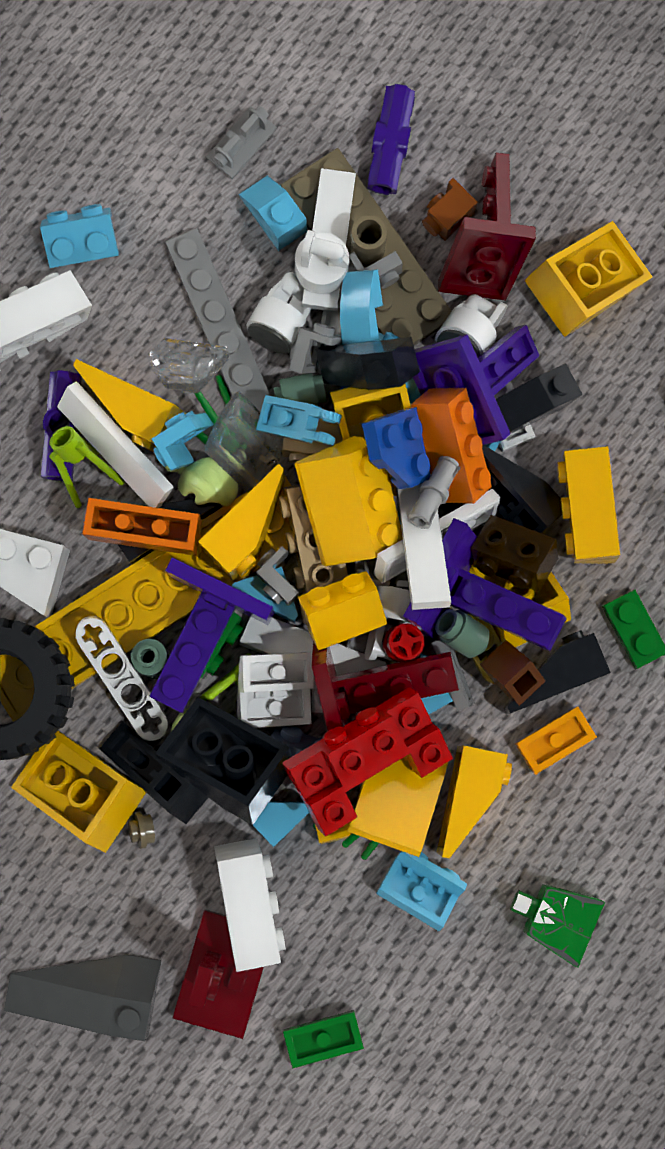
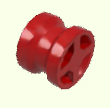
[382,624,424,662]

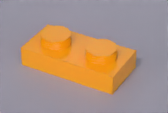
[515,706,597,775]

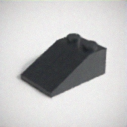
[155,697,292,825]

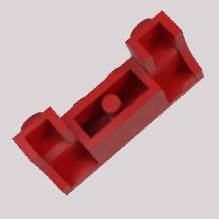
[282,687,453,837]

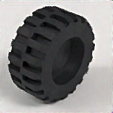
[0,618,75,760]

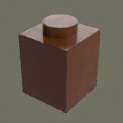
[480,640,546,706]

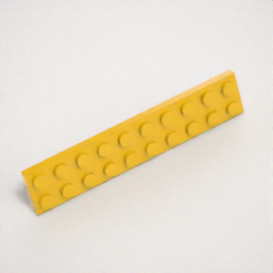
[0,475,291,722]

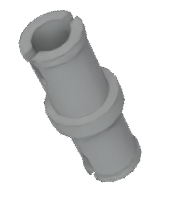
[408,456,460,529]

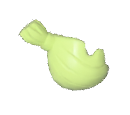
[165,457,238,506]

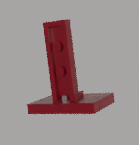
[438,152,536,301]
[311,641,459,731]
[172,909,264,1039]

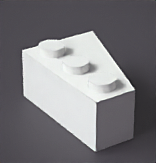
[0,270,92,371]
[0,529,70,617]
[214,838,286,972]

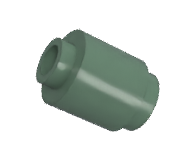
[273,373,327,407]
[435,609,489,658]
[131,639,171,679]

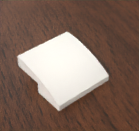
[237,652,315,728]

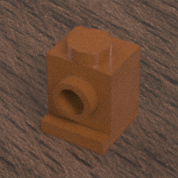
[422,178,478,241]

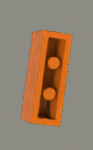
[411,388,492,504]
[82,498,202,556]

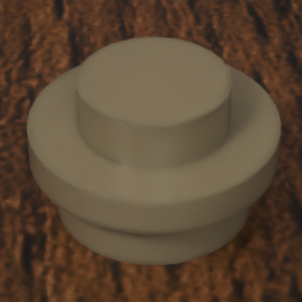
[128,812,155,849]

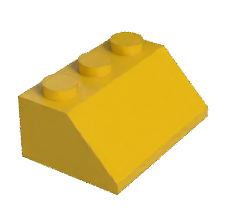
[294,436,403,566]
[557,446,620,564]

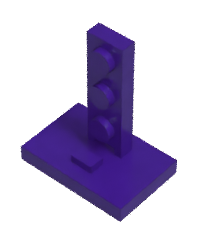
[413,324,540,445]
[403,518,567,651]
[149,558,275,713]

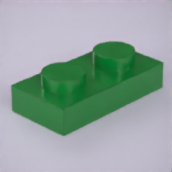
[602,589,665,670]
[201,612,244,679]
[283,1010,364,1069]

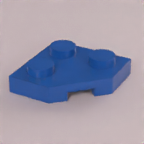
[362,407,431,489]

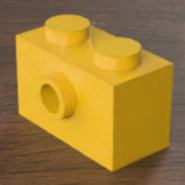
[298,571,387,651]

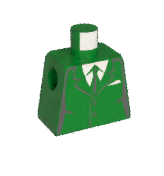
[510,884,605,968]

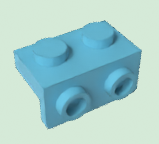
[40,204,119,268]
[152,411,214,471]
[376,851,467,931]

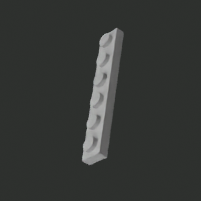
[165,228,270,433]

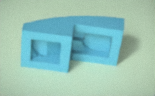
[340,269,383,345]

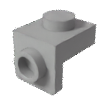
[348,251,403,289]
[289,323,342,374]
[257,546,299,606]

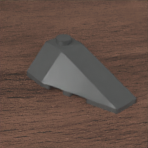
[4,954,162,1041]

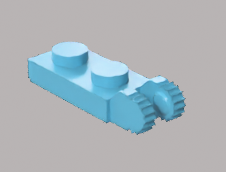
[256,395,342,446]

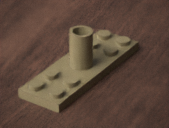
[280,148,452,346]

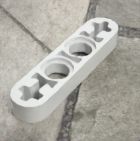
[76,616,168,741]

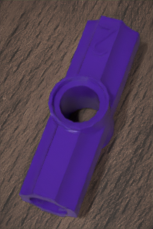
[367,84,415,195]
[41,370,82,481]

